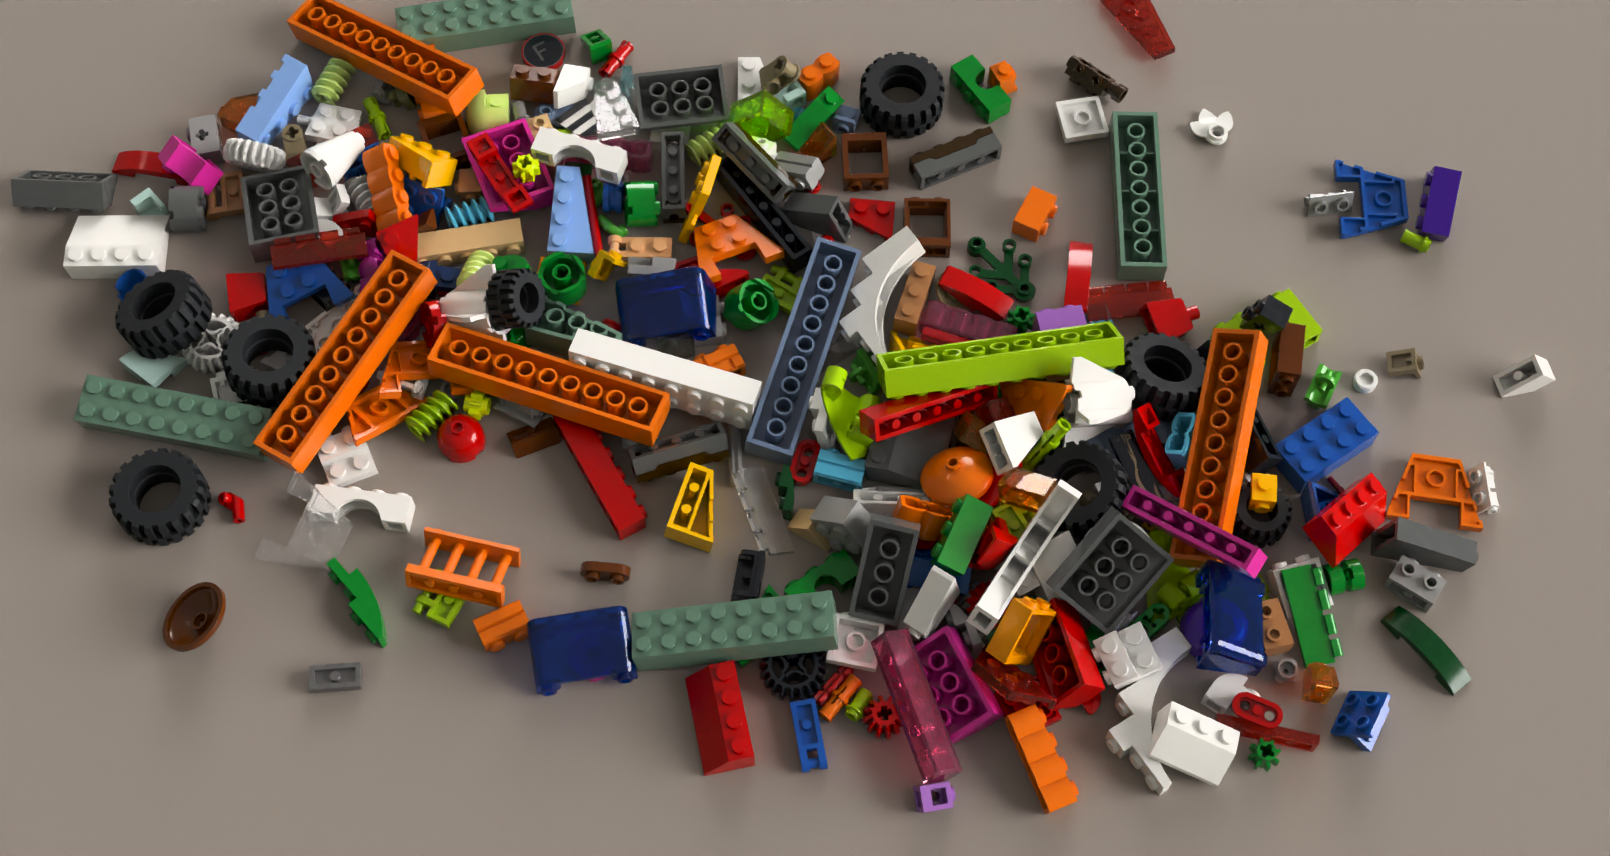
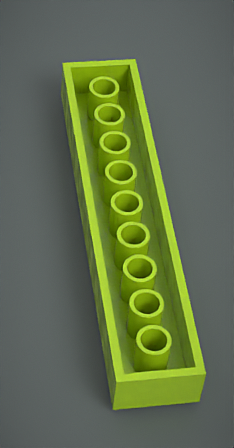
[876,321,1125,400]

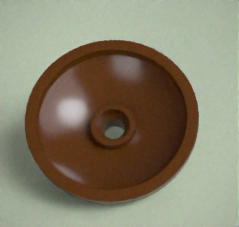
[162,582,226,652]

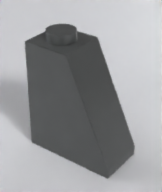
[782,192,854,243]

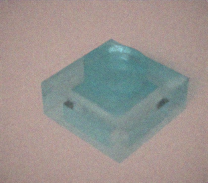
[620,65,635,97]

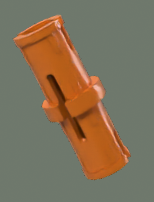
[818,674,863,723]

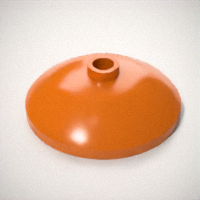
[920,446,994,507]

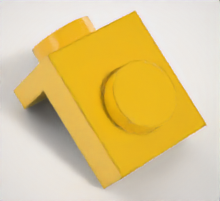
[587,249,628,282]
[1248,473,1277,513]

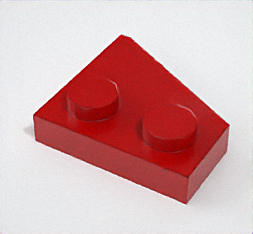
[849,198,895,241]
[332,208,378,238]
[376,214,419,263]

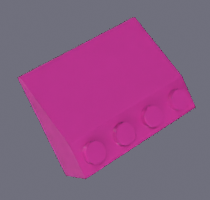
[461,118,554,212]
[885,626,1005,754]

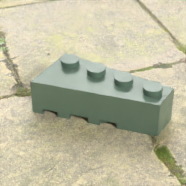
[524,294,623,356]

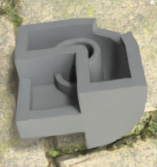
[626,257,676,287]

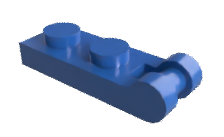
[790,698,828,773]

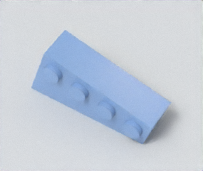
[235,54,314,145]
[547,165,595,263]

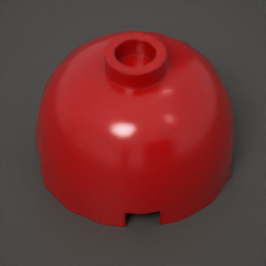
[437,414,486,463]

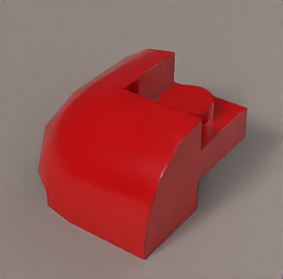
[968,516,1018,571]

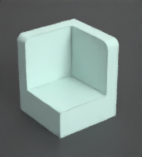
[775,76,806,114]
[130,188,170,215]

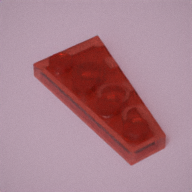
[1100,0,1175,60]

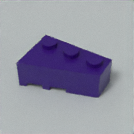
[1415,166,1462,242]

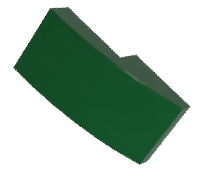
[775,464,794,521]

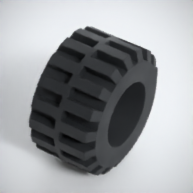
[486,268,546,329]
[1232,482,1293,548]

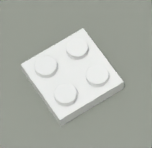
[1055,95,1109,143]

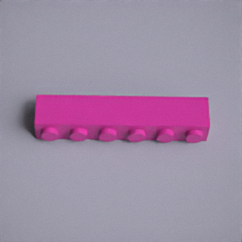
[1122,484,1268,579]

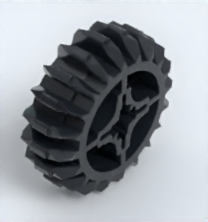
[759,651,827,702]

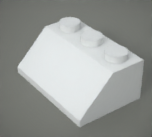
[1148,701,1240,787]

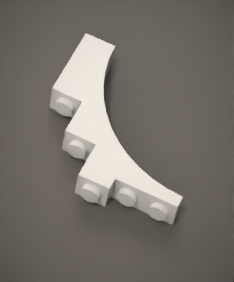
[839,226,926,365]
[966,479,1082,636]
[1105,627,1192,796]

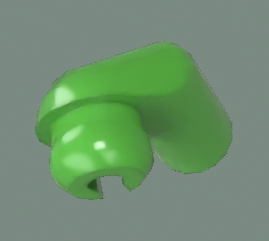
[592,178,603,209]
[598,214,628,237]

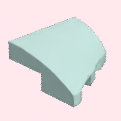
[118,350,188,387]

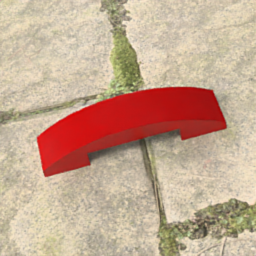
[466,132,534,214]
[112,150,189,186]
[1063,241,1093,313]
[1133,402,1185,498]

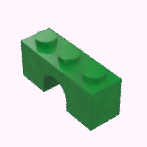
[949,54,1011,124]
[784,549,859,595]

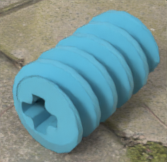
[444,196,495,229]

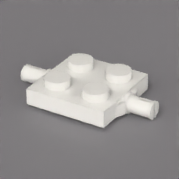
[297,102,372,143]

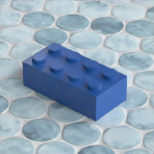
[1275,397,1379,494]

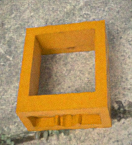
[985,596,1057,665]

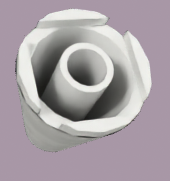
[300,131,365,190]

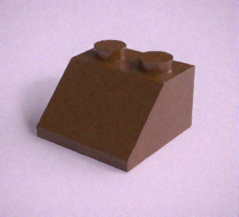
[509,64,561,104]

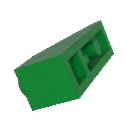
[780,86,845,152]

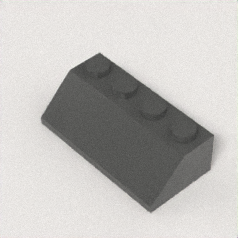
[11,170,118,213]

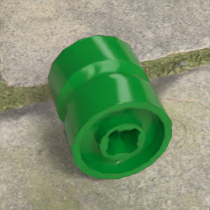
[1321,558,1365,596]

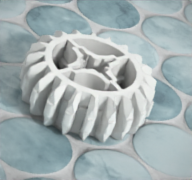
[223,138,286,173]
[182,312,239,375]

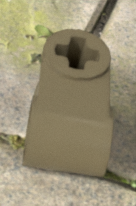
[759,56,801,95]
[282,124,308,168]

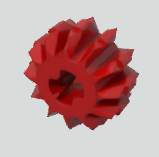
[863,695,906,739]

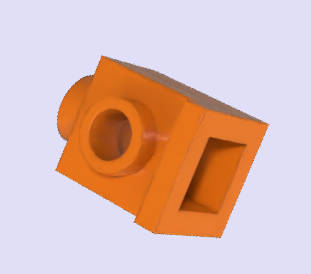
[987,60,1017,94]

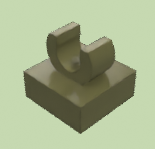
[388,87,417,110]

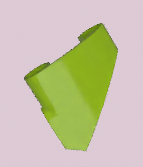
[820,365,882,461]
[1146,528,1209,623]

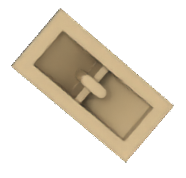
[787,508,832,552]

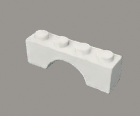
[531,126,628,185]
[309,483,416,533]

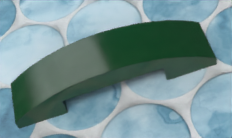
[1380,606,1472,696]

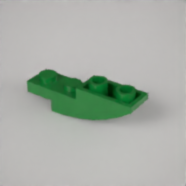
[326,557,387,648]

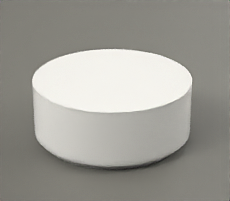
[1352,369,1378,394]

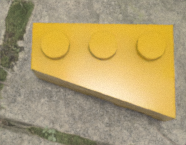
[388,133,458,188]
[664,462,714,553]

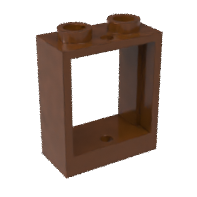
[417,113,471,171]
[841,132,889,192]
[903,197,951,258]
[1267,322,1306,397]

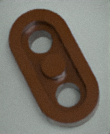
[580,561,631,585]

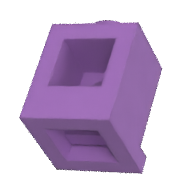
[913,781,955,813]

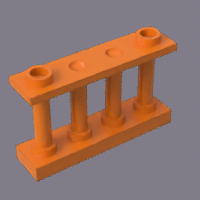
[405,527,521,608]

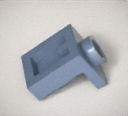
[832,105,862,134]

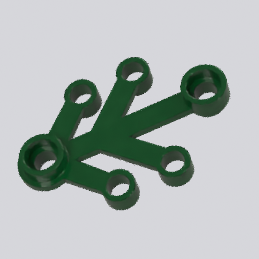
[967,237,1036,303]

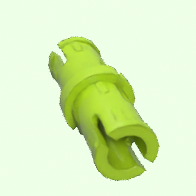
[363,96,392,140]

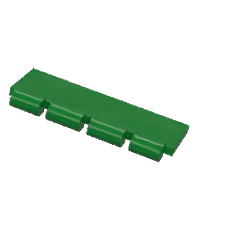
[1281,564,1343,669]

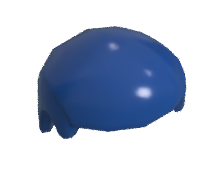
[115,268,148,301]

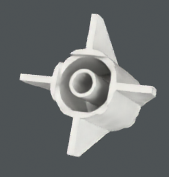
[439,264,511,341]
[1060,357,1135,448]

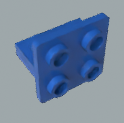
[404,175,453,231]
[1330,691,1391,752]

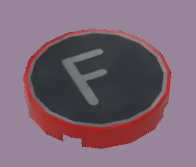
[521,33,566,69]

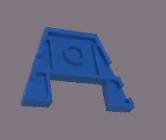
[1333,160,1409,239]
[266,246,356,320]

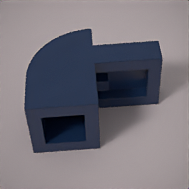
[419,260,461,299]

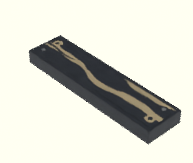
[1108,429,1165,527]

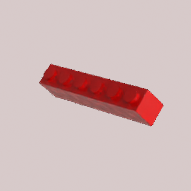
[859,384,998,442]
[553,415,648,541]

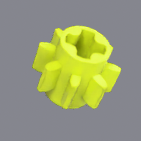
[512,154,541,183]
[463,390,491,421]

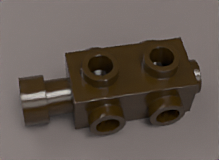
[1064,55,1128,103]

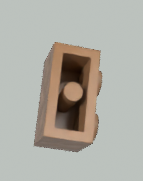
[1243,598,1294,659]

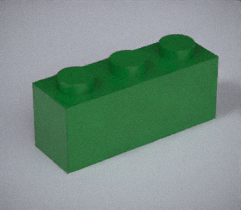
[930,494,994,577]

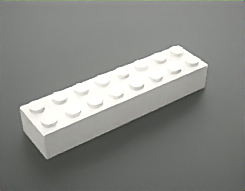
[568,328,762,430]

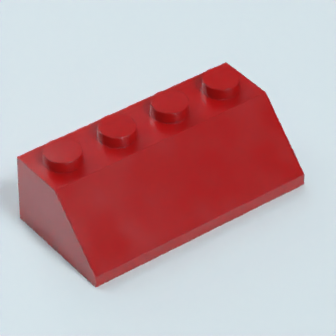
[1302,472,1387,568]
[1032,598,1105,711]
[685,660,755,776]

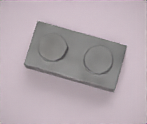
[309,662,362,693]

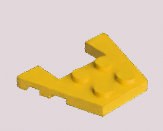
[677,154,722,244]

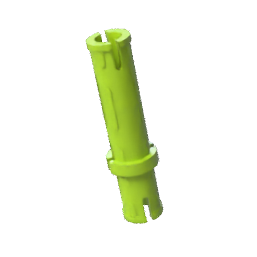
[1019,418,1071,476]

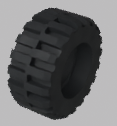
[859,52,945,139]
[115,269,212,359]
[221,314,317,408]
[1114,333,1206,423]
[1032,440,1131,539]
[108,448,211,546]

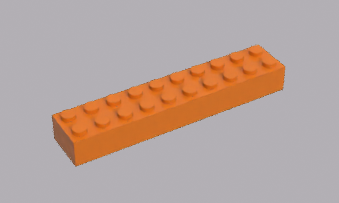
[287,0,484,117]
[253,250,437,475]
[427,322,670,447]
[1169,328,1268,571]

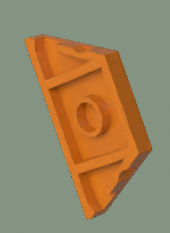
[999,379,1073,431]
[346,384,427,447]

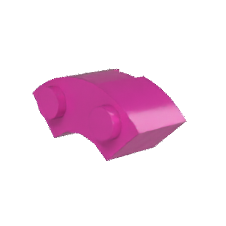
[157,135,224,195]

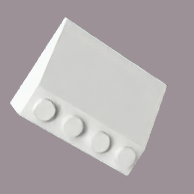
[63,215,171,279]

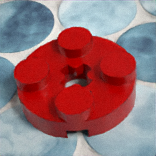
[420,300,447,348]

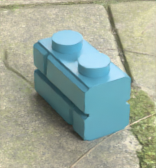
[813,448,866,492]

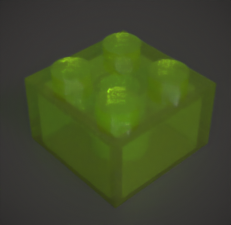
[729,90,795,142]

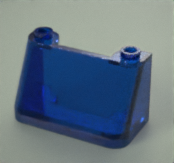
[615,267,716,347]
[1195,560,1267,676]
[526,606,638,696]

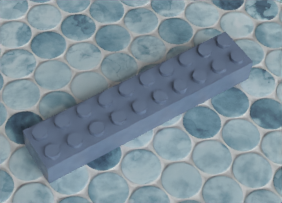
[744,237,862,466]

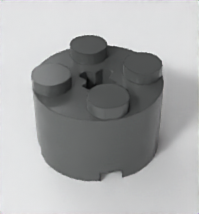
[168,186,207,232]

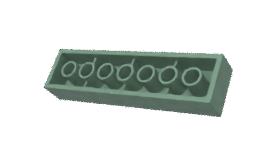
[395,0,576,53]
[1109,111,1167,281]
[73,374,274,462]
[632,590,838,671]

